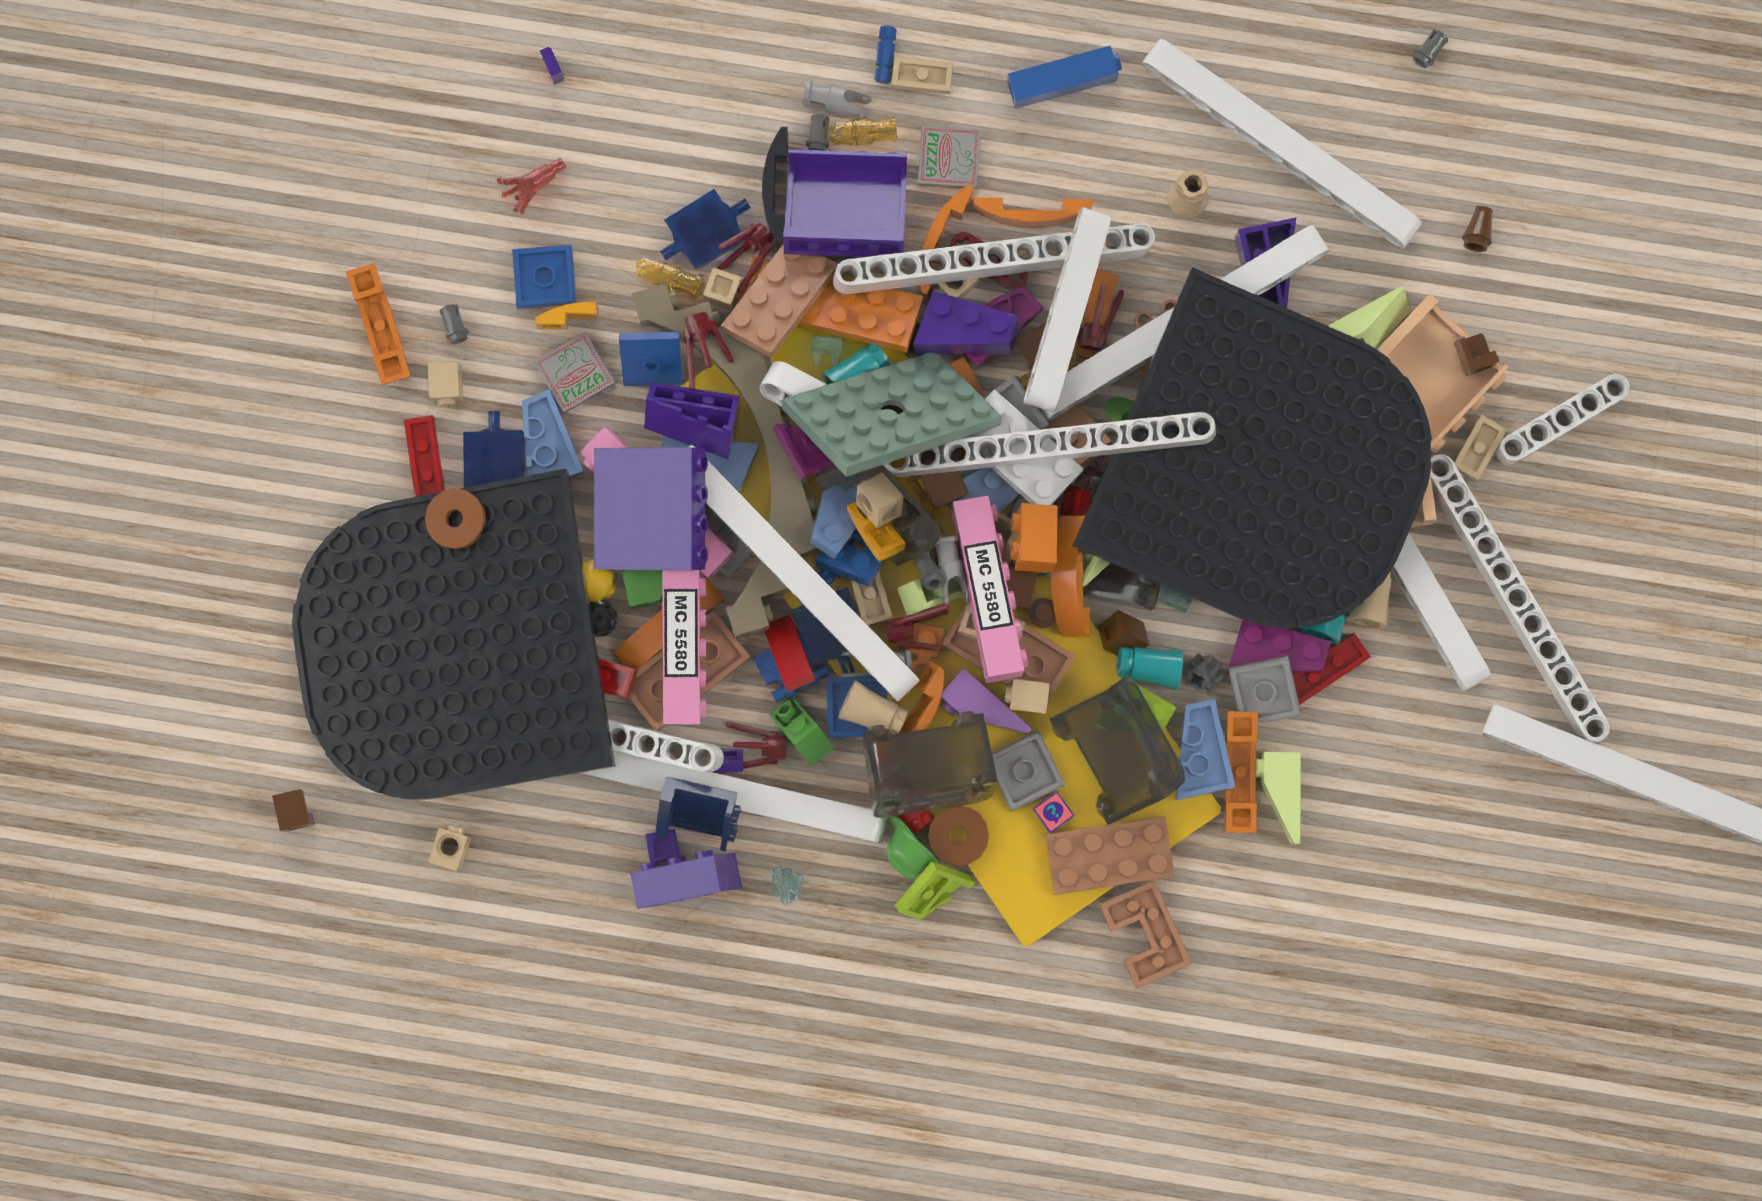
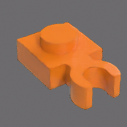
[910,623,944,673]

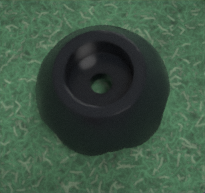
[589,600,618,637]

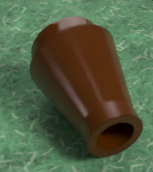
[1462,206,1493,252]

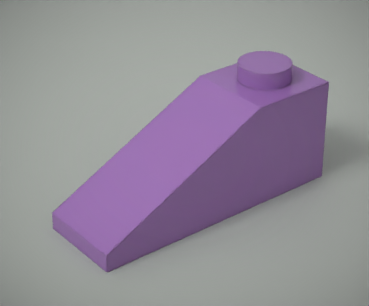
[940,668,1032,735]

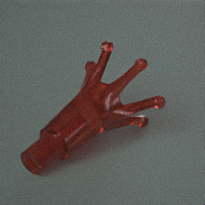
[497,158,566,214]

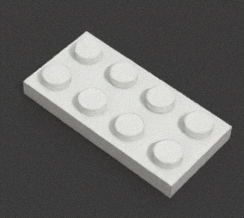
[964,389,1084,505]

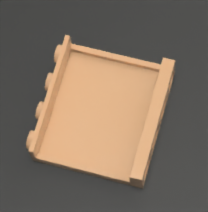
[1377,294,1509,454]

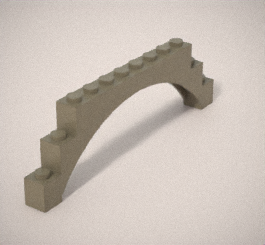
[632,284,821,639]

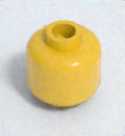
[583,559,617,603]

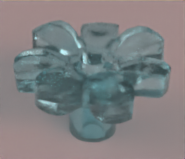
[772,866,804,904]

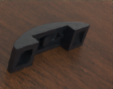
[762,127,789,249]

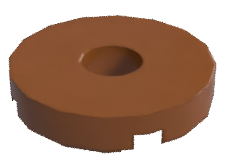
[425,488,486,550]
[928,805,989,866]

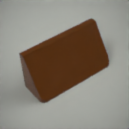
[920,451,969,509]

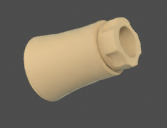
[1167,169,1209,218]
[1346,570,1392,629]
[838,680,908,737]

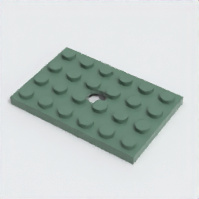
[782,353,1002,477]

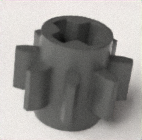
[1184,653,1223,692]

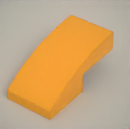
[535,302,599,330]
[847,502,905,562]

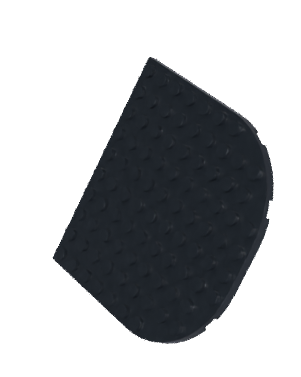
[1072,267,1432,629]
[292,468,616,800]

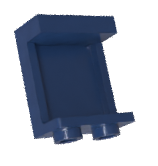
[655,776,741,852]

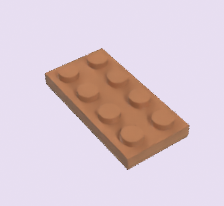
[721,245,838,359]
[941,604,1076,701]
[629,610,751,731]
[1045,816,1175,895]

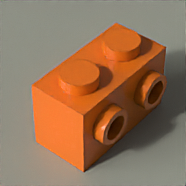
[1010,503,1058,573]

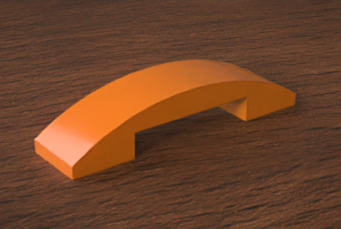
[919,185,974,300]
[973,197,1093,228]
[346,263,411,386]
[1051,516,1090,637]
[614,576,725,670]
[867,661,944,773]
[1224,711,1258,833]

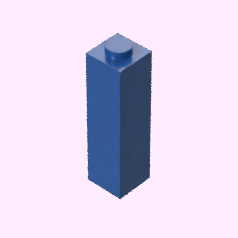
[1007,45,1122,109]

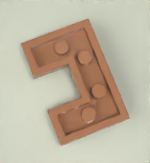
[1099,880,1192,988]

